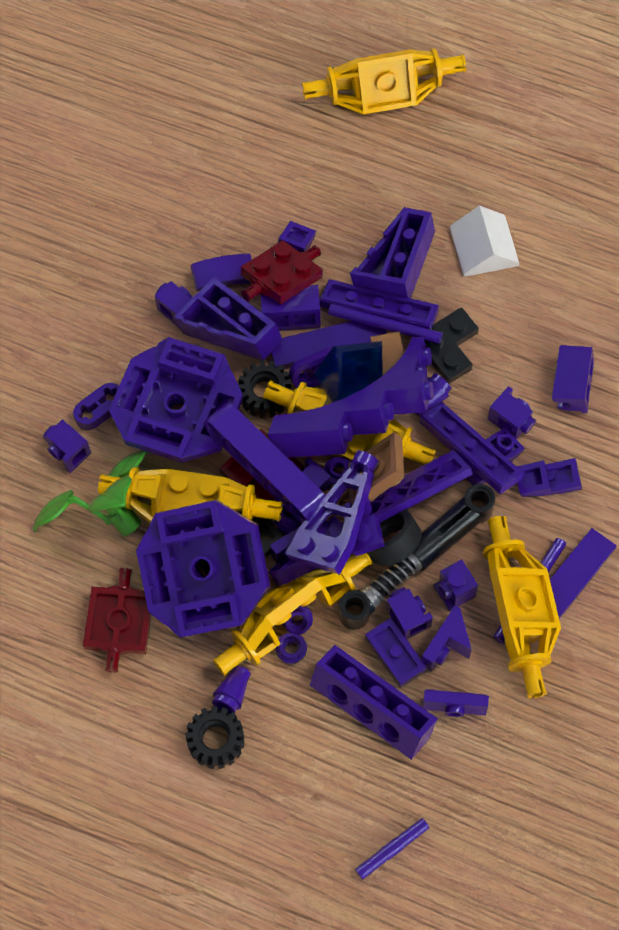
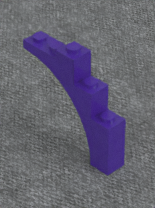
[268,336,434,457]

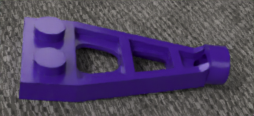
[285,450,379,575]

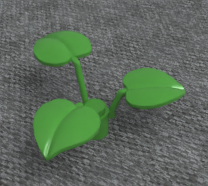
[33,450,149,537]

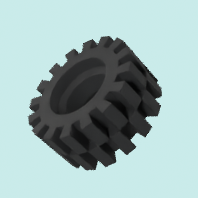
[238,360,292,418]
[186,706,245,769]

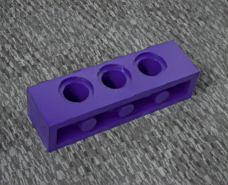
[310,645,438,760]

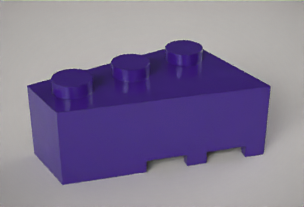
[174,277,283,360]

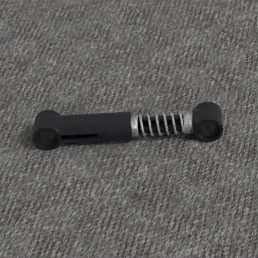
[339,484,495,630]

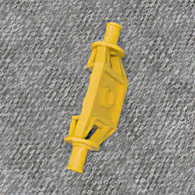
[301,48,467,115]
[263,380,436,465]
[98,467,283,524]
[483,516,561,699]
[212,553,372,676]

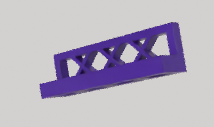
[370,450,473,523]

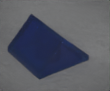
[315,341,383,403]

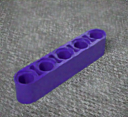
[204,403,326,524]

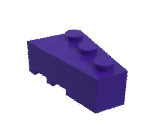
[350,207,435,298]

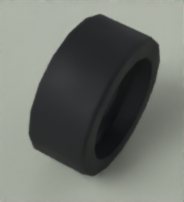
[367,509,422,566]

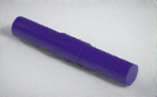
[355,818,430,880]

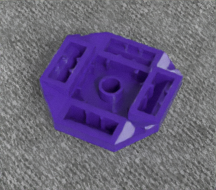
[109,337,243,463]
[136,500,270,638]

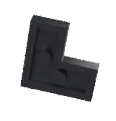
[424,307,479,384]

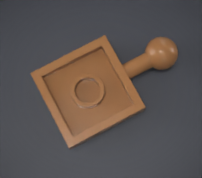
[323,432,404,506]

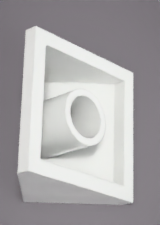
[450,206,519,277]

